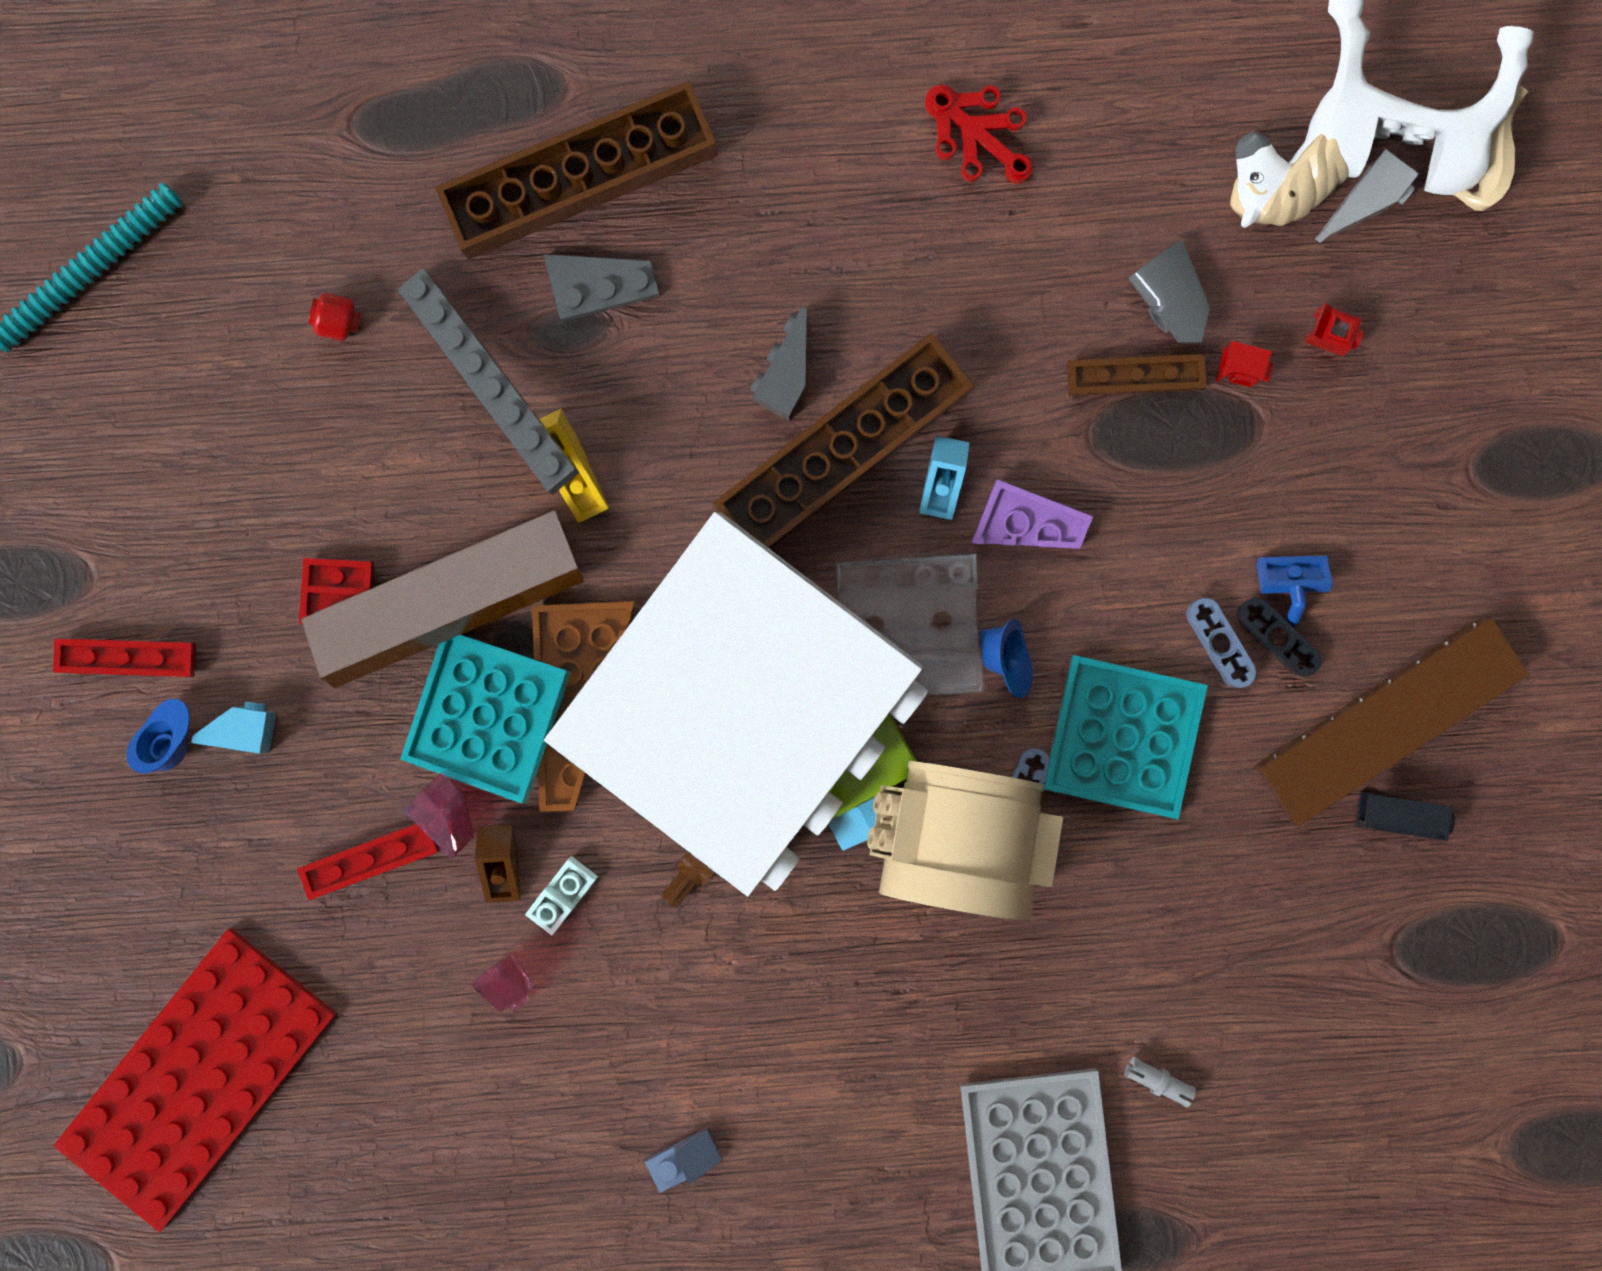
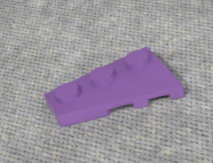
[971,479,1093,549]

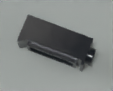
[1355,792,1455,841]

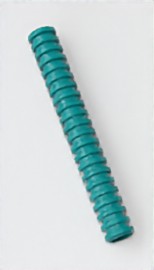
[0,182,183,353]

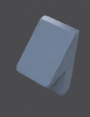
[645,1128,722,1193]

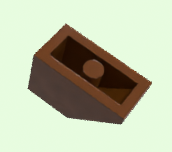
[475,825,520,903]

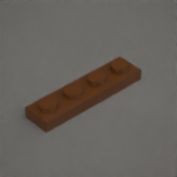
[1067,354,1207,396]

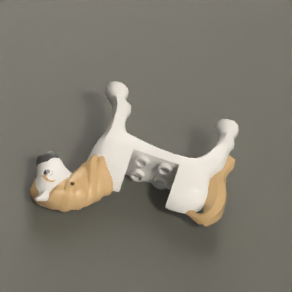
[1230,0,1534,228]

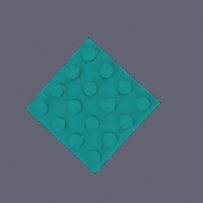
[400,635,571,804]
[1044,655,1208,820]

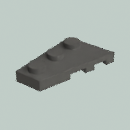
[543,254,660,322]

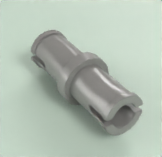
[1124,1057,1196,1108]

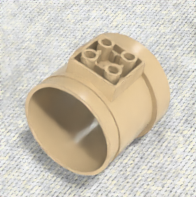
[867,761,1063,921]

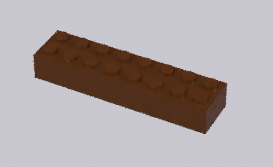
[435,80,718,260]
[713,332,974,549]

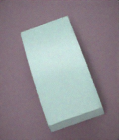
[525,856,598,935]

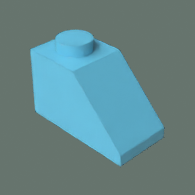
[919,435,970,520]
[191,701,276,754]
[828,797,876,851]

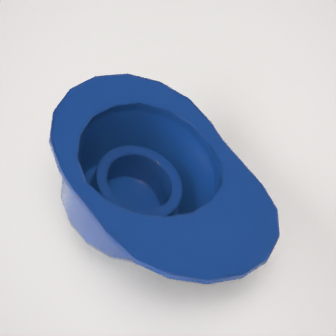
[979,618,1033,698]
[127,699,190,774]

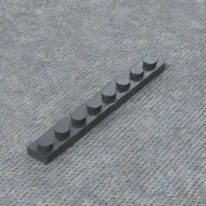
[397,268,580,495]

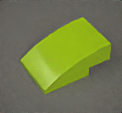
[829,713,917,821]

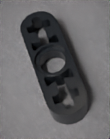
[1237,598,1321,676]

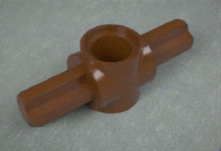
[661,851,716,908]

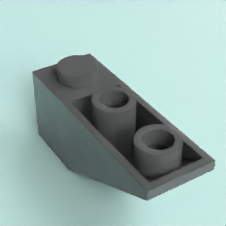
[750,306,807,421]

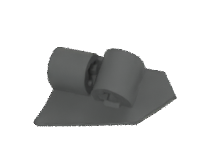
[1128,240,1210,343]

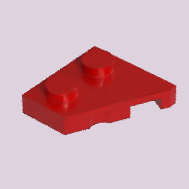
[299,558,375,624]

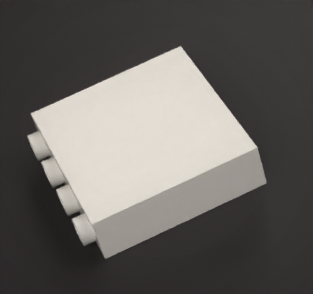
[543,512,929,897]

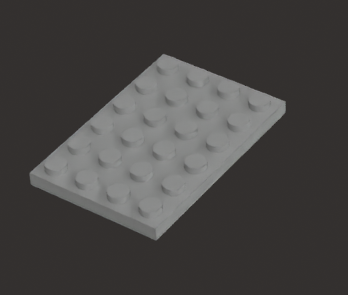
[960,1068,1122,1271]

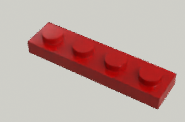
[53,638,196,677]
[296,819,440,901]

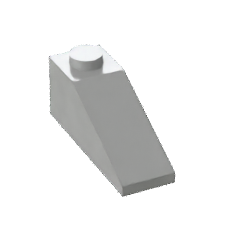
[1315,149,1418,243]

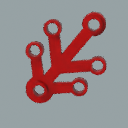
[925,85,1033,184]

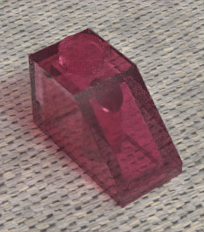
[403,773,474,859]
[471,954,534,1012]

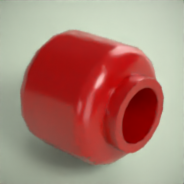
[308,292,361,341]

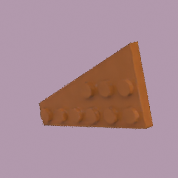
[532,601,636,812]

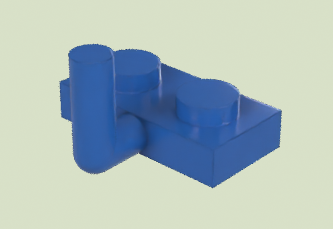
[1256,556,1333,627]

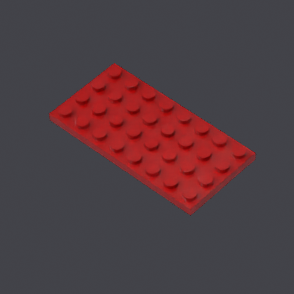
[53,928,337,1233]

